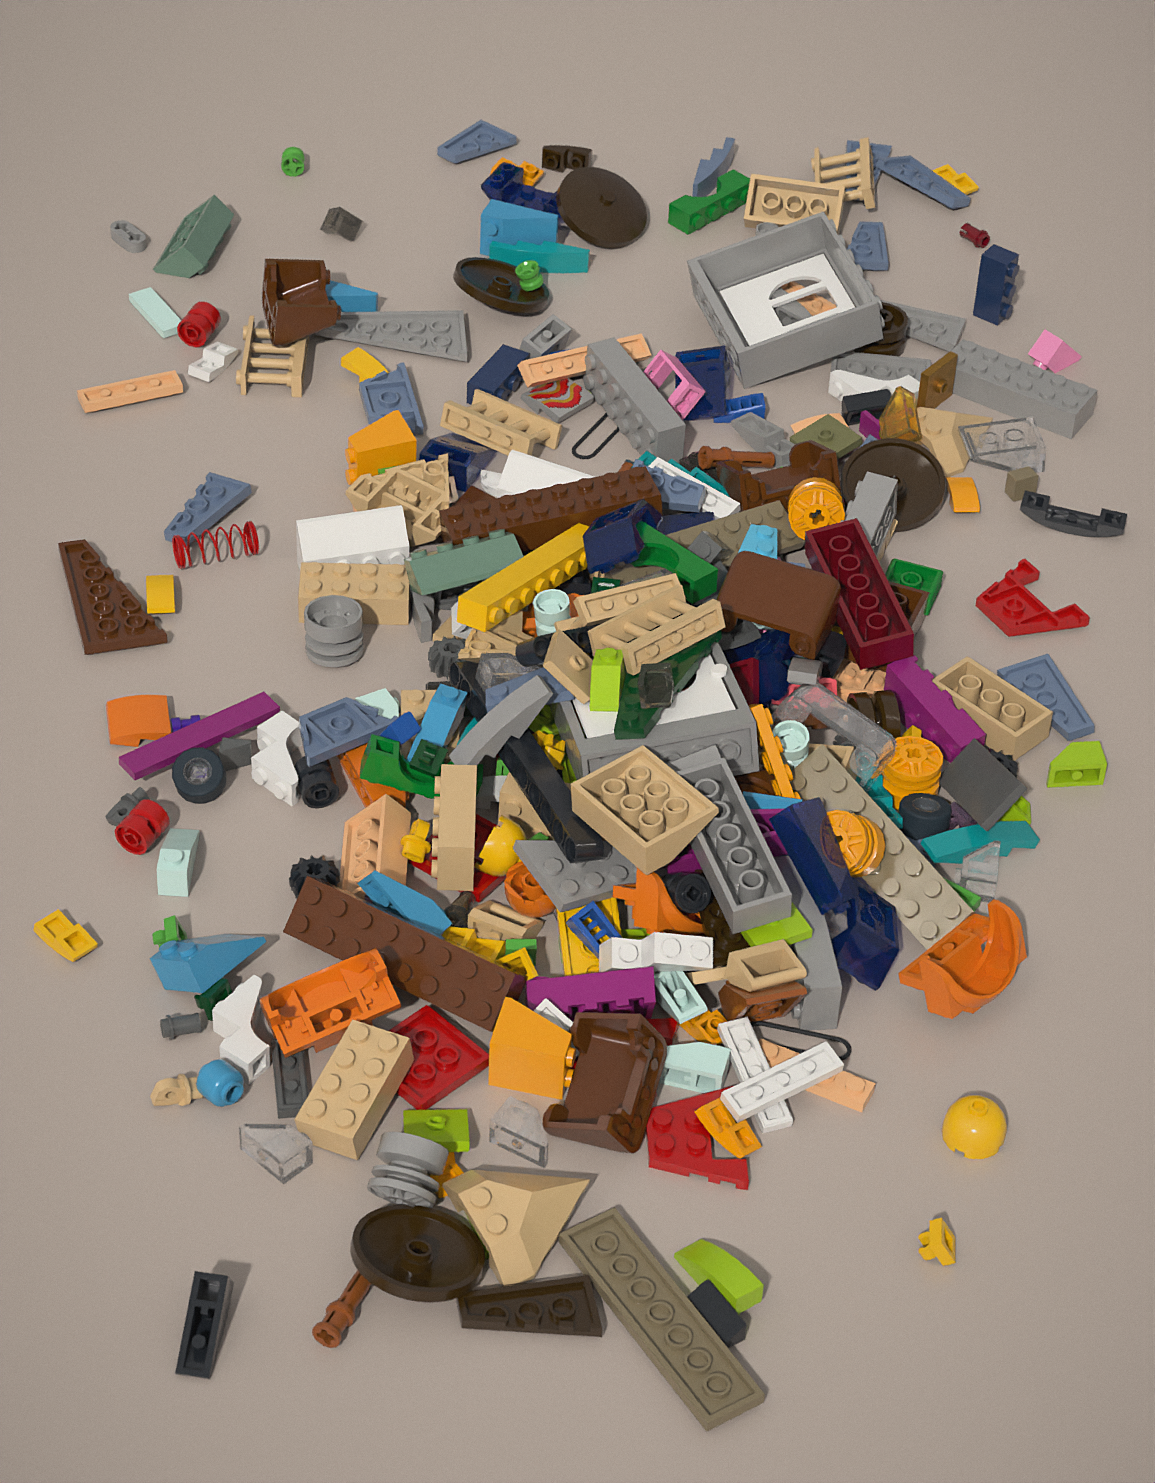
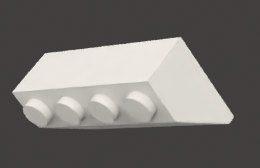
[497,450,595,498]
[296,505,409,569]

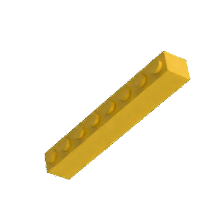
[457,523,607,632]

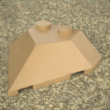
[897,407,993,479]
[346,453,449,547]
[458,610,543,669]
[443,1170,590,1287]

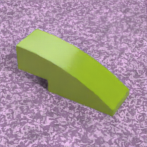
[674,1239,764,1314]

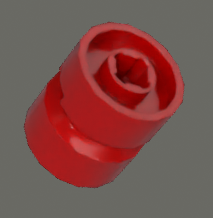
[177,301,221,347]
[115,799,170,855]

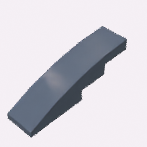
[692,137,735,197]

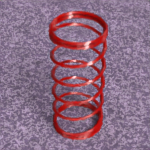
[172,521,259,569]

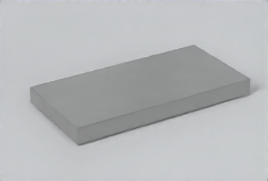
[831,352,931,382]

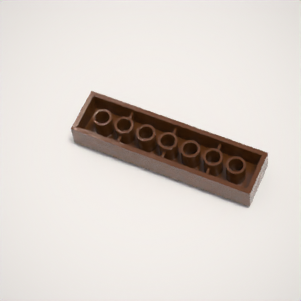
[439,466,663,552]
[283,876,528,1032]

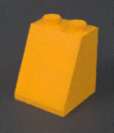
[345,410,417,485]
[488,997,576,1100]

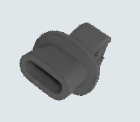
[105,787,150,827]

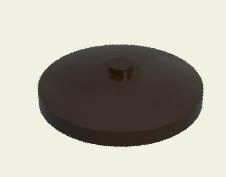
[556,167,647,248]
[453,257,549,313]
[840,438,945,532]
[350,1204,485,1303]

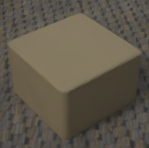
[1005,466,1039,502]

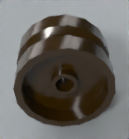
[853,302,908,356]
[846,690,901,755]

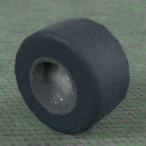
[172,747,226,804]
[898,793,952,840]

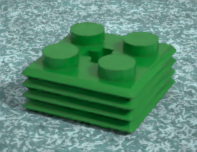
[885,558,943,616]

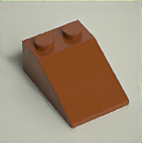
[718,980,807,1023]

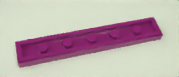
[119,691,280,781]

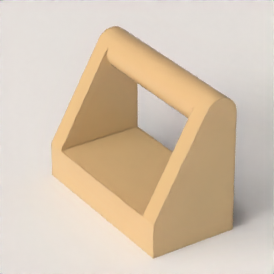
[468,900,543,942]
[725,939,807,992]

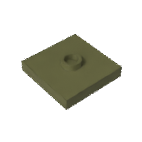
[790,414,863,459]

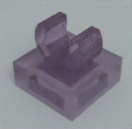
[949,801,978,830]

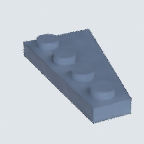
[876,155,971,209]
[164,472,252,546]
[997,654,1095,741]

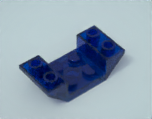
[481,162,561,219]
[583,499,663,574]
[737,629,795,705]
[826,872,899,991]

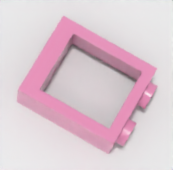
[643,350,706,420]

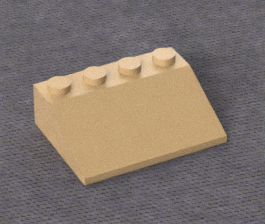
[571,745,719,876]

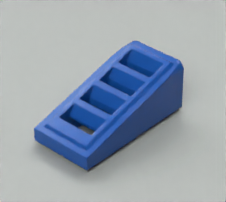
[711,393,765,423]
[379,711,421,745]
[566,901,622,959]

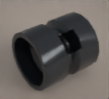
[294,756,339,809]
[661,872,711,913]

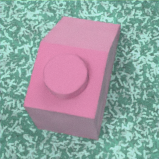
[1028,329,1082,373]

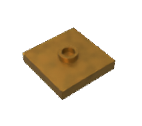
[916,351,958,409]

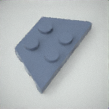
[359,362,424,434]
[299,697,399,767]

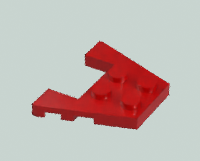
[975,558,1090,637]
[645,1086,749,1190]

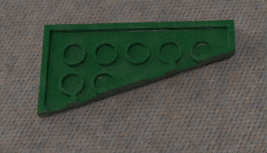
[614,630,722,740]

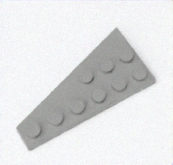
[316,310,467,362]

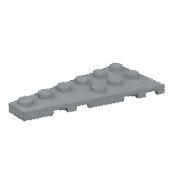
[512,840,668,913]

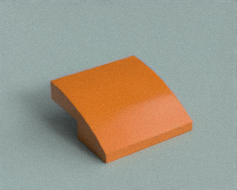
[106,695,171,747]

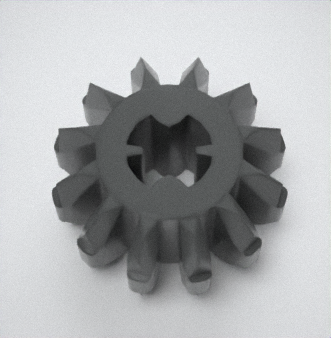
[428,636,466,681]

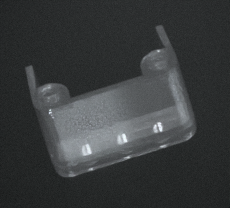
[758,682,897,792]

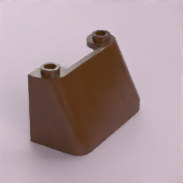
[262,259,341,346]
[715,440,841,513]
[716,551,841,660]
[541,1012,667,1153]

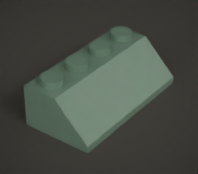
[153,194,234,278]
[404,529,524,596]

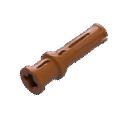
[698,446,775,469]
[312,1270,372,1348]

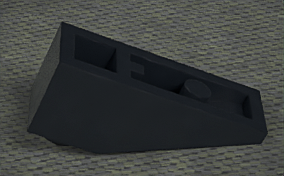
[175,1271,234,1379]

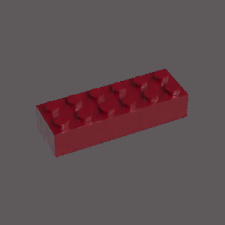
[805,518,914,670]

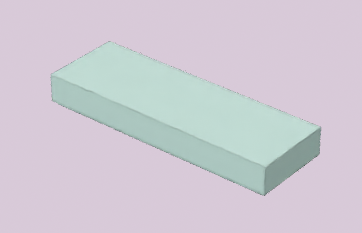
[129,287,181,338]

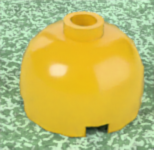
[474,815,527,876]
[942,1095,1007,1159]

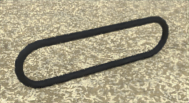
[572,412,620,459]
[751,1021,851,1061]

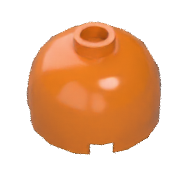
[504,861,556,918]

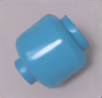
[196,1059,244,1107]

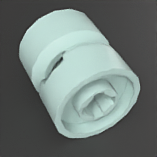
[533,589,571,636]
[772,720,809,771]

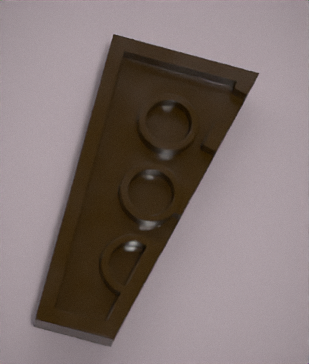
[694,869,751,966]
[456,1275,602,1337]

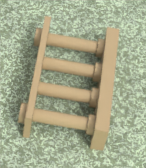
[811,137,875,209]
[236,315,309,397]
[440,389,562,456]
[554,573,686,631]
[588,584,725,675]

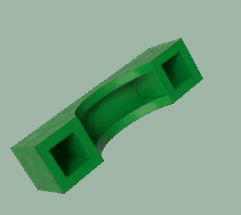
[668,169,750,235]
[616,520,718,604]
[360,734,483,799]

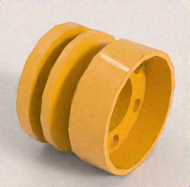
[788,477,845,540]
[880,736,943,811]
[807,810,885,878]

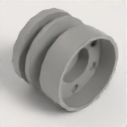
[304,595,364,667]
[367,1132,449,1208]

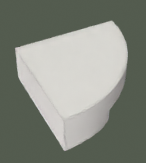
[480,470,502,497]

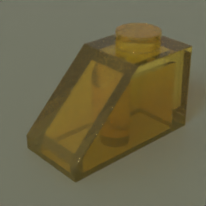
[879,386,922,442]

